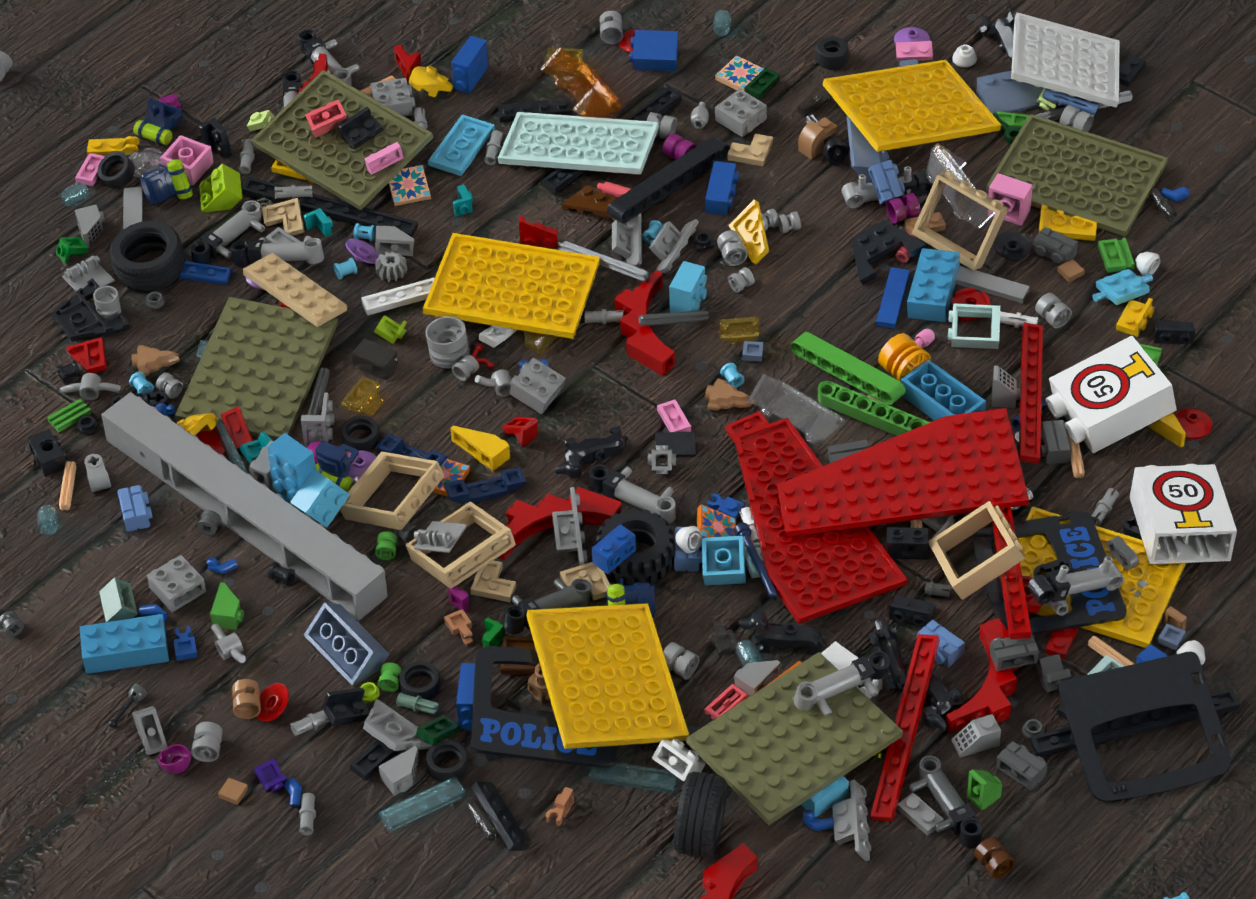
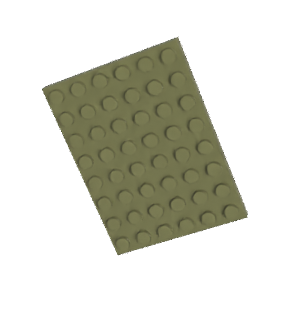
[251,70,433,210]
[986,114,1168,237]
[175,297,338,440]
[686,652,903,825]

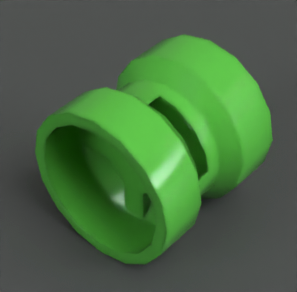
[375,532,398,560]
[378,663,402,692]

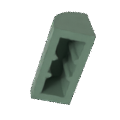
[99,577,138,622]

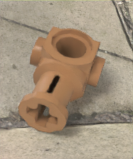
[527,663,551,703]

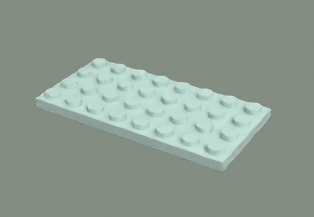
[498,112,659,174]

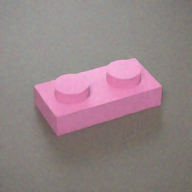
[896,41,933,61]
[365,142,403,175]
[75,153,105,186]
[657,400,691,432]

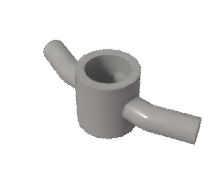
[475,369,512,397]
[60,373,121,400]
[211,623,246,663]

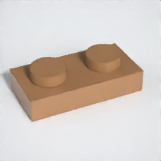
[904,212,946,234]

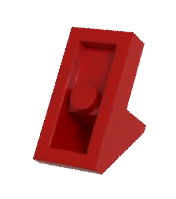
[394,45,421,82]
[502,417,538,447]

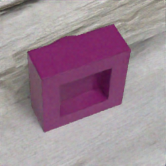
[158,94,182,110]
[448,586,469,612]

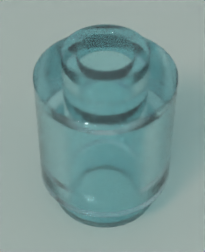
[712,10,732,37]
[60,182,90,207]
[37,505,58,535]
[736,640,763,667]

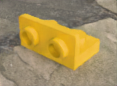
[1116,298,1154,337]

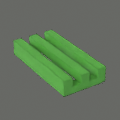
[47,398,92,433]

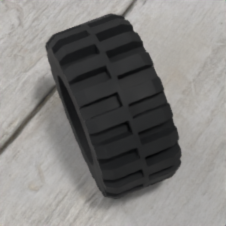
[597,509,675,585]

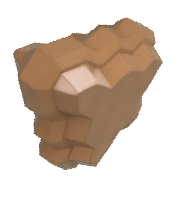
[132,345,179,376]
[705,379,753,411]

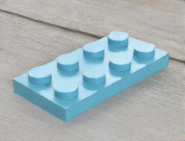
[428,114,495,176]

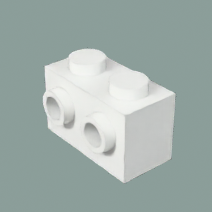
[652,738,706,781]

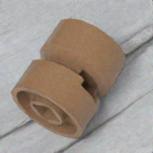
[232,679,261,719]

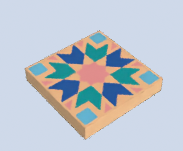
[715,56,764,91]
[389,165,431,206]

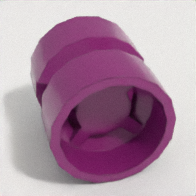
[662,133,697,160]
[886,193,920,224]

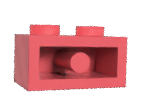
[305,99,347,138]

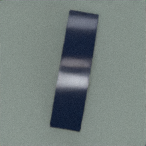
[376,433,447,466]
[444,467,526,503]

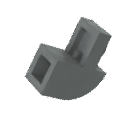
[1035,654,1072,692]

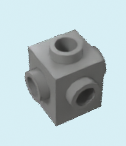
[648,445,676,474]

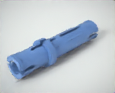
[1042,88,1098,116]

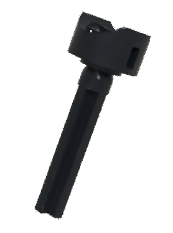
[806,114,850,166]

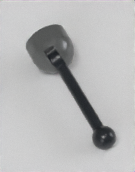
[108,684,147,728]

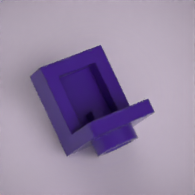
[254,758,287,792]

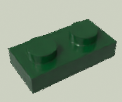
[744,68,780,100]
[416,715,460,745]

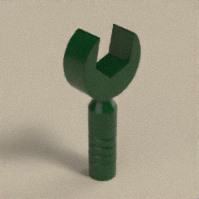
[993,114,1021,144]

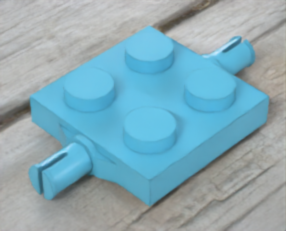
[1092,269,1153,305]

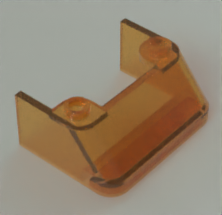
[540,47,623,118]

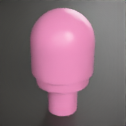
[915,329,935,348]

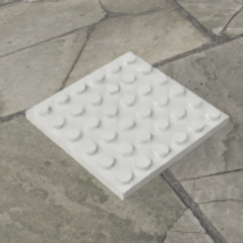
[1011,12,1120,108]

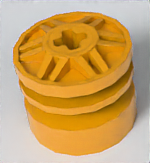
[878,333,931,382]

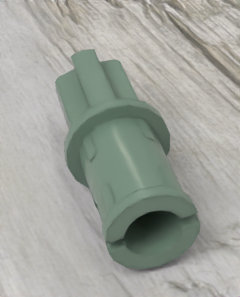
[396,693,439,715]

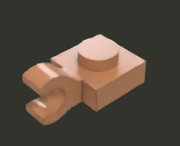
[444,609,473,646]
[546,787,574,826]

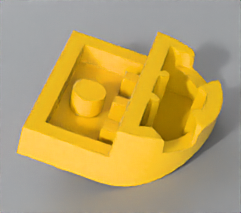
[409,66,454,97]
[176,413,218,435]

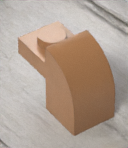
[798,117,838,160]

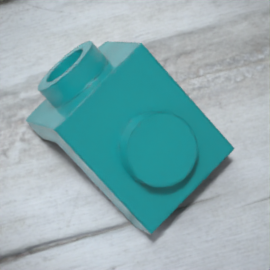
[453,184,473,217]
[304,208,333,238]
[240,431,272,463]

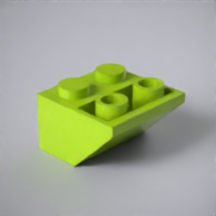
[199,164,242,213]

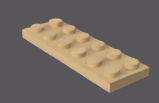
[243,253,347,327]

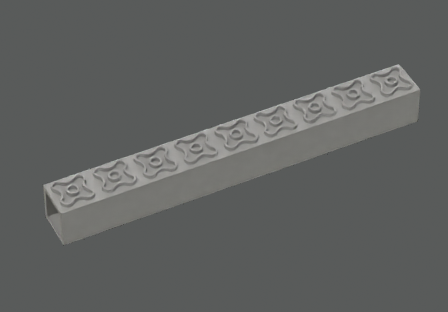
[101,392,388,621]

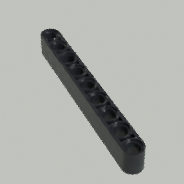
[607,136,730,224]

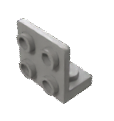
[301,393,335,447]

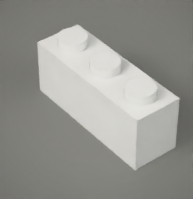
[821,641,882,699]

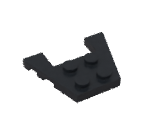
[851,220,926,285]
[51,278,130,342]

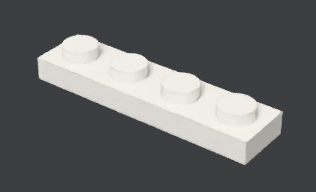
[361,278,434,316]

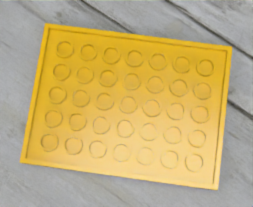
[822,60,1002,152]
[423,233,600,339]
[999,507,1186,648]
[526,603,689,749]

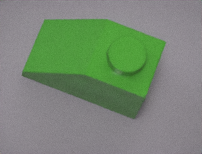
[210,582,244,630]
[967,769,1002,810]

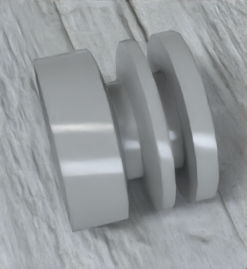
[425,316,470,368]

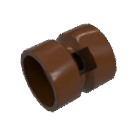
[974,837,1015,879]

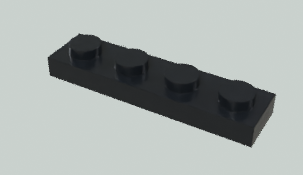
[498,98,572,122]
[471,781,530,851]

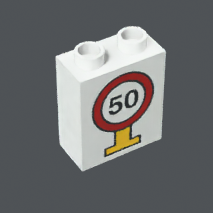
[1046,336,1177,453]
[1130,464,1237,564]

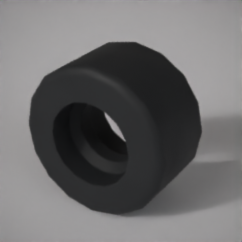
[816,36,849,70]

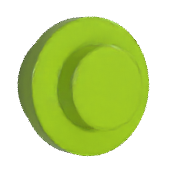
[360,682,380,702]

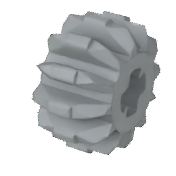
[375,251,407,282]

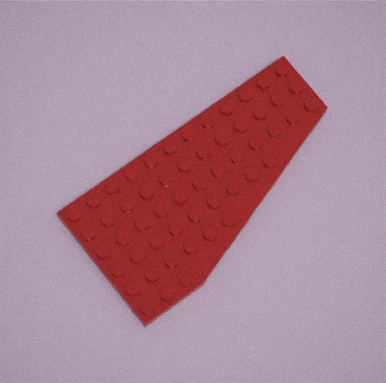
[777,408,1029,537]
[735,418,907,624]

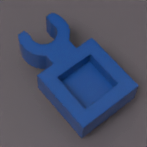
[707,493,745,520]
[174,626,197,661]

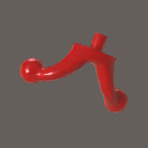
[471,343,494,369]

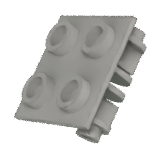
[62,255,115,291]
[414,521,467,553]

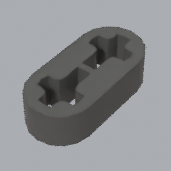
[1107,536,1139,570]

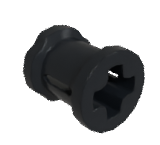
[56,360,81,383]
[268,562,295,586]

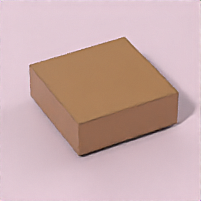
[1057,259,1085,282]
[1164,606,1187,630]
[218,778,248,805]

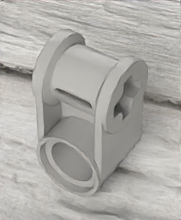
[85,454,111,493]

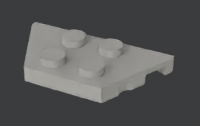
[363,699,435,751]

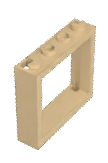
[911,172,1009,271]
[340,451,444,530]
[406,501,516,589]
[928,501,1025,600]

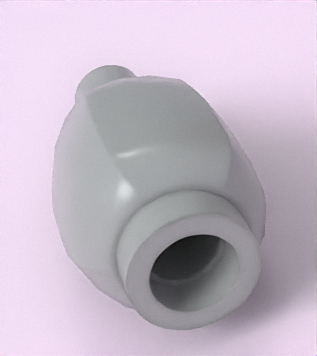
[691,102,709,129]

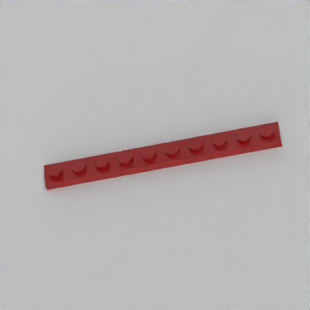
[1019,322,1043,464]
[992,507,1031,639]
[870,634,940,822]

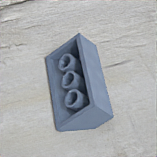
[976,71,1044,115]
[847,116,889,183]
[304,602,389,686]

